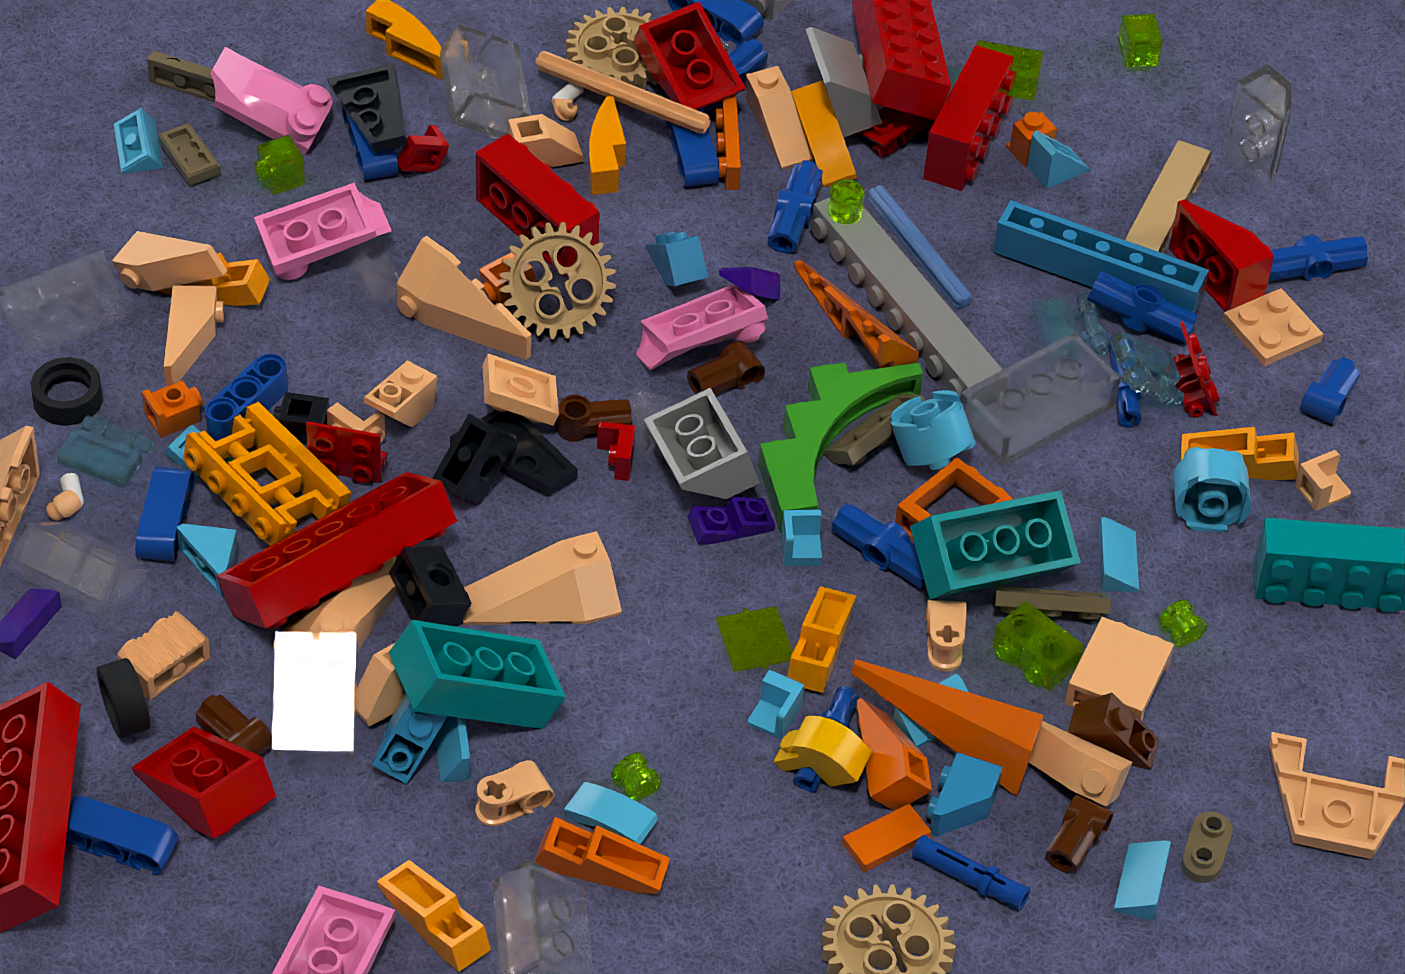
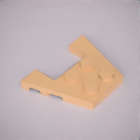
[1269,732,1405,859]

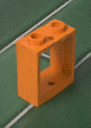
[895,458,1013,541]

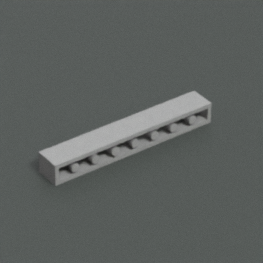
[810,190,1005,410]

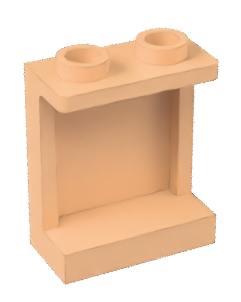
[1065,617,1174,722]

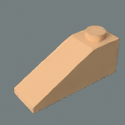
[746,66,814,170]
[112,231,227,291]
[164,285,224,387]
[1029,721,1133,807]

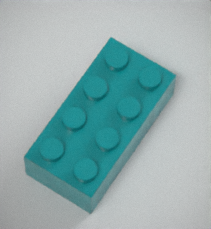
[910,490,1081,600]
[1253,518,1405,612]
[389,620,566,729]

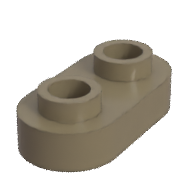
[1181,811,1233,883]

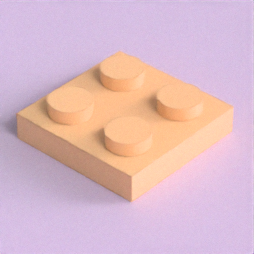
[1222,288,1323,366]
[482,354,559,426]

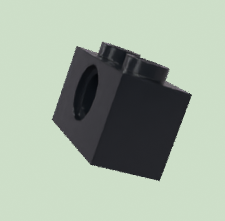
[432,414,517,505]
[389,546,472,627]

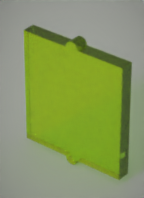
[716,606,793,672]

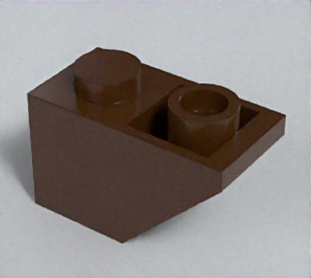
[1068,692,1159,770]

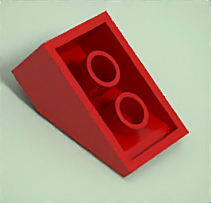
[633,1,746,110]
[1168,199,1274,312]
[132,726,276,839]

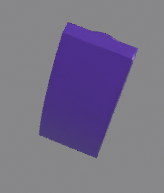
[687,497,775,544]

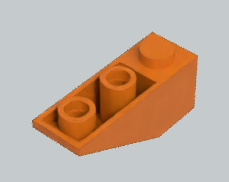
[857,698,932,810]

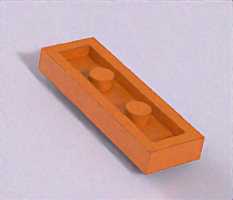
[715,95,741,190]

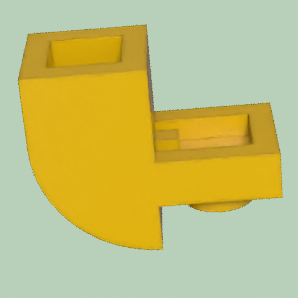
[773,716,872,787]

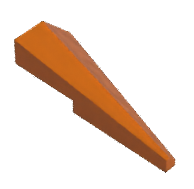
[793,260,919,368]
[851,659,1044,796]

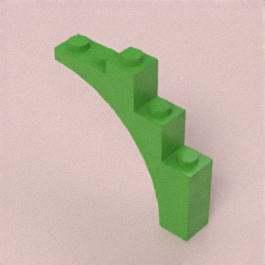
[758,362,923,533]

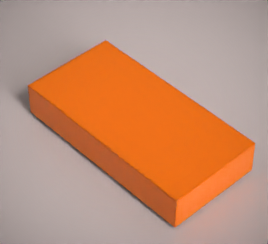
[842,803,932,873]

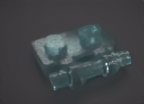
[1031,293,1108,361]
[1109,331,1184,405]
[57,415,155,488]

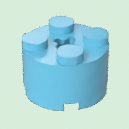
[890,390,976,470]
[1173,447,1251,532]

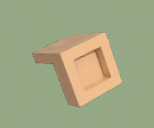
[1295,450,1351,511]

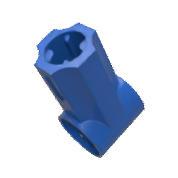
[1300,357,1361,425]

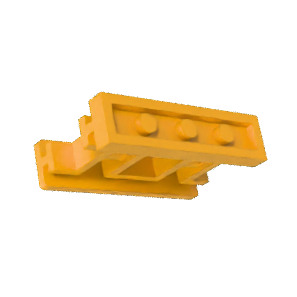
[183,402,351,546]

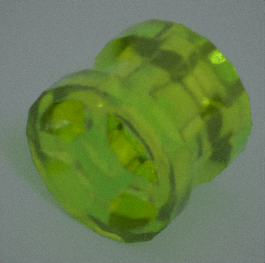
[828,179,865,224]
[1158,599,1207,648]
[611,752,662,802]

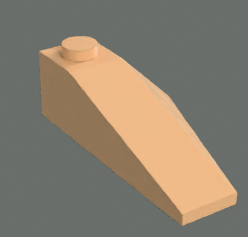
[397,236,531,360]
[0,426,40,566]
[462,531,622,625]
[273,557,398,676]

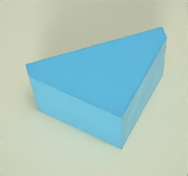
[1027,130,1090,189]
[177,524,238,597]

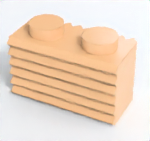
[117,611,211,701]

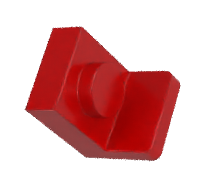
[397,125,450,172]
[597,422,635,481]

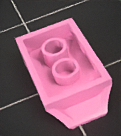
[210,47,333,155]
[254,183,392,280]
[636,284,768,371]
[272,886,395,974]

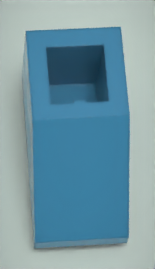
[645,231,708,286]
[372,694,447,784]
[925,752,1003,836]

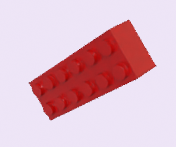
[852,0,951,120]
[216,472,458,629]
[0,681,81,933]

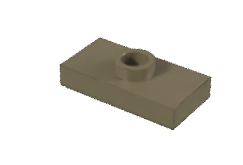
[158,123,221,186]

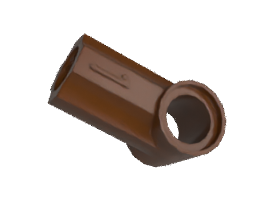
[687,341,765,395]
[557,394,632,442]
[195,694,274,756]
[1045,795,1114,874]

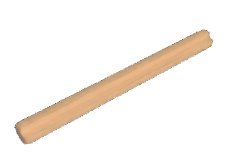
[535,51,711,134]

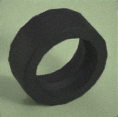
[30,357,103,426]
[96,658,150,738]

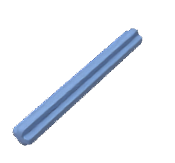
[868,185,972,309]

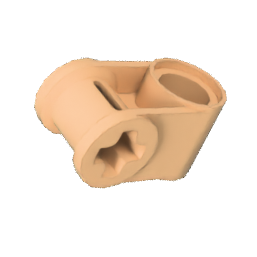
[926,600,966,672]
[475,760,555,826]

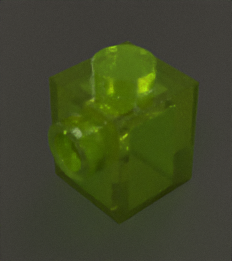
[1118,14,1163,67]
[254,135,305,195]

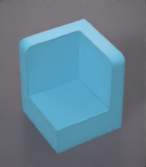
[781,510,822,566]
[748,670,804,739]

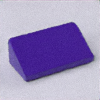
[719,267,780,300]
[0,588,62,660]

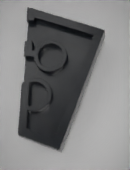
[327,63,408,153]
[450,410,578,496]

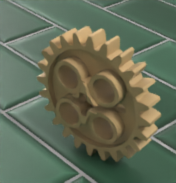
[566,7,658,90]
[499,222,616,339]
[821,884,956,974]

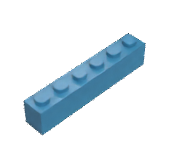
[993,200,1209,314]

